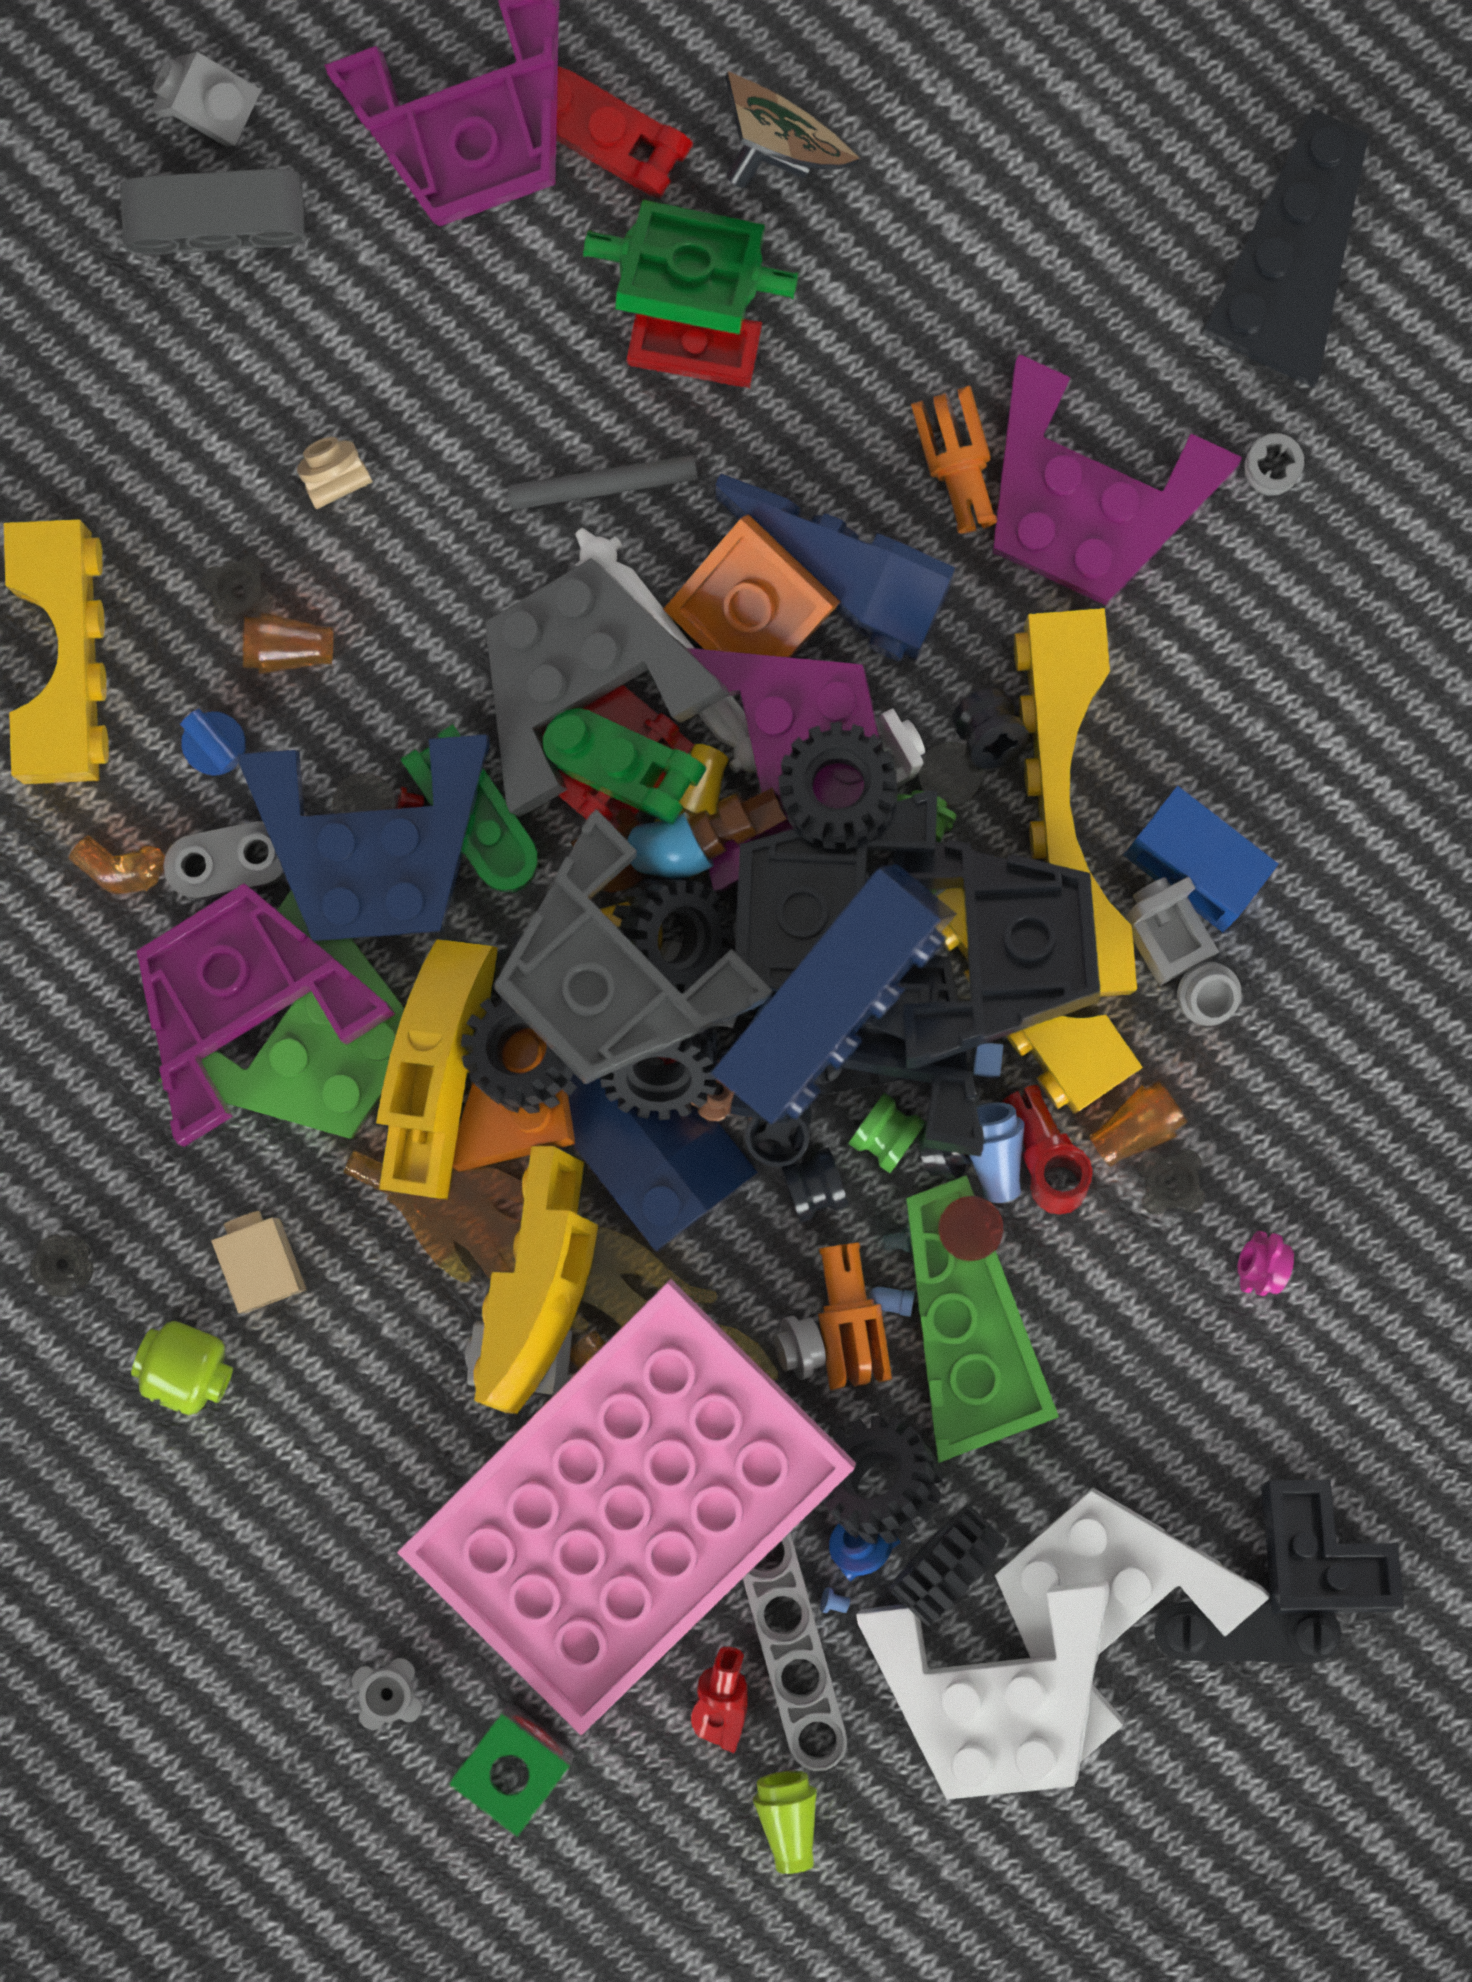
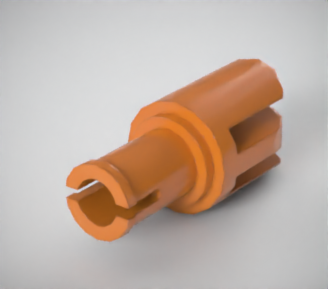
[910,385,997,534]
[818,1242,892,1391]

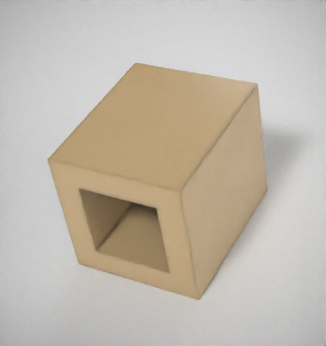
[212,1211,307,1313]

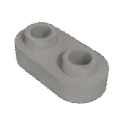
[164,821,285,900]

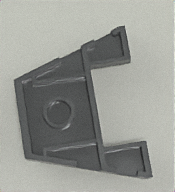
[485,558,730,817]
[495,809,773,1084]

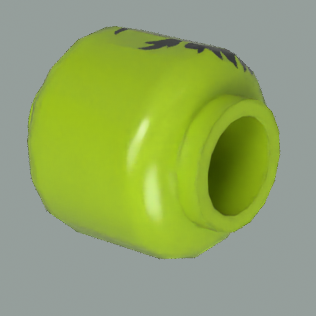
[131,1321,233,1415]

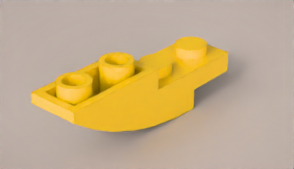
[376,939,498,1200]
[473,1146,599,1414]

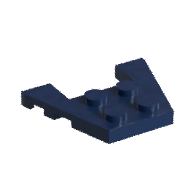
[238,734,490,941]

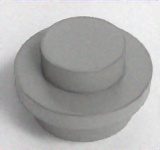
[1177,962,1241,1026]
[774,1315,826,1380]

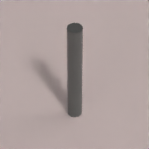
[508,455,698,510]

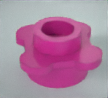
[1238,1231,1294,1296]

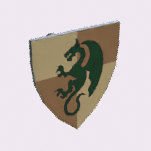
[725,71,860,188]

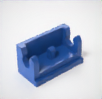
[1123,786,1279,933]

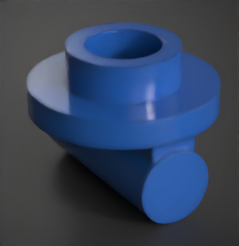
[180,708,246,776]
[829,1523,901,1582]

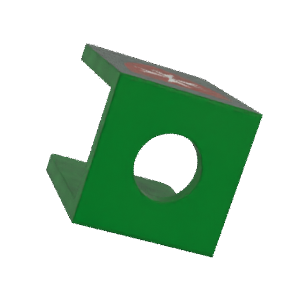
[449,1701,575,1837]

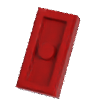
[627,313,762,388]

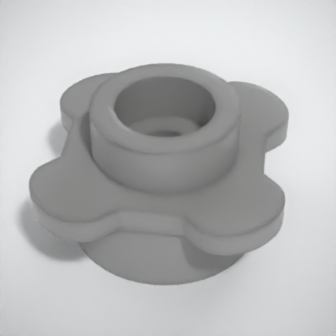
[352,1658,423,1730]

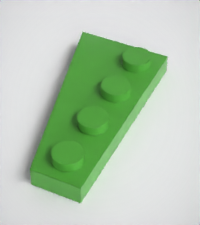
[906,1175,1059,1463]

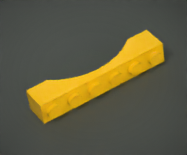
[1014,608,1137,997]

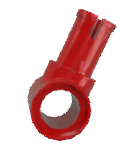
[1001,1085,1093,1215]

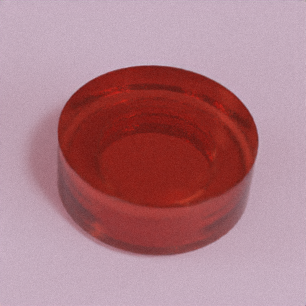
[938,1196,1003,1261]

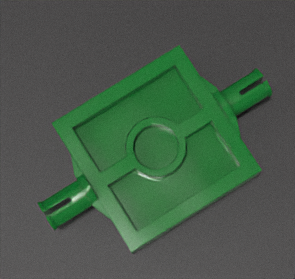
[583,200,799,334]

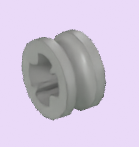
[1244,433,1304,495]

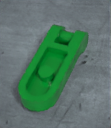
[543,708,707,824]
[400,724,539,892]

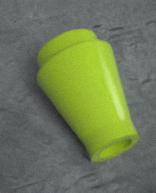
[752,1771,817,1874]

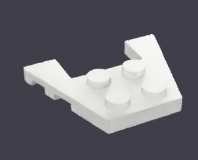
[995,1488,1270,1762]
[856,1581,1109,1799]

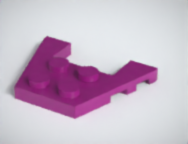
[325,0,559,227]
[992,354,1242,605]
[687,648,879,893]
[136,883,395,1147]

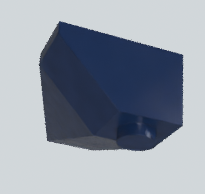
[715,473,955,661]
[568,1074,758,1252]

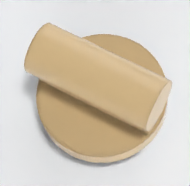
[297,437,372,510]

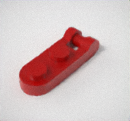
[556,67,694,199]

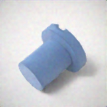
[820,1587,850,1613]

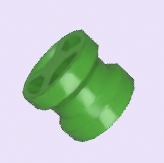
[848,1092,926,1173]

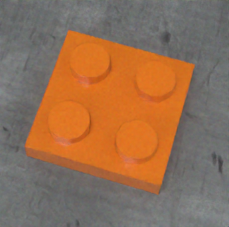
[663,514,840,658]

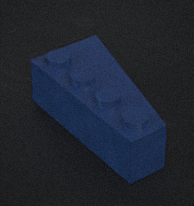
[711,864,957,1125]

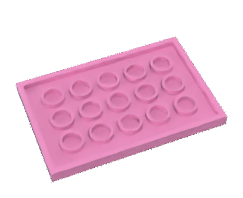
[397,1279,856,1736]

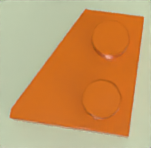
[452,1028,575,1172]

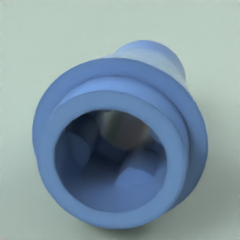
[969,1102,1024,1203]

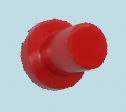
[396,787,424,809]

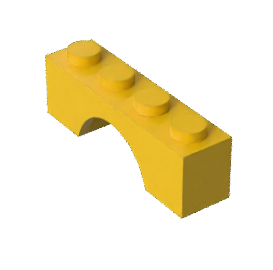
[4,519,109,784]
[936,888,1143,1114]

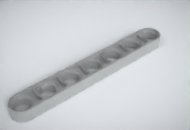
[743,1532,847,1771]

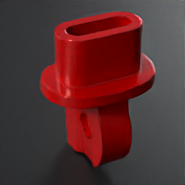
[691,1646,748,1753]

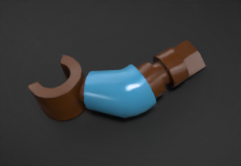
[571,787,787,893]

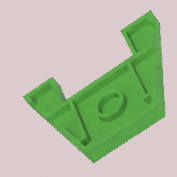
[158,890,405,1140]

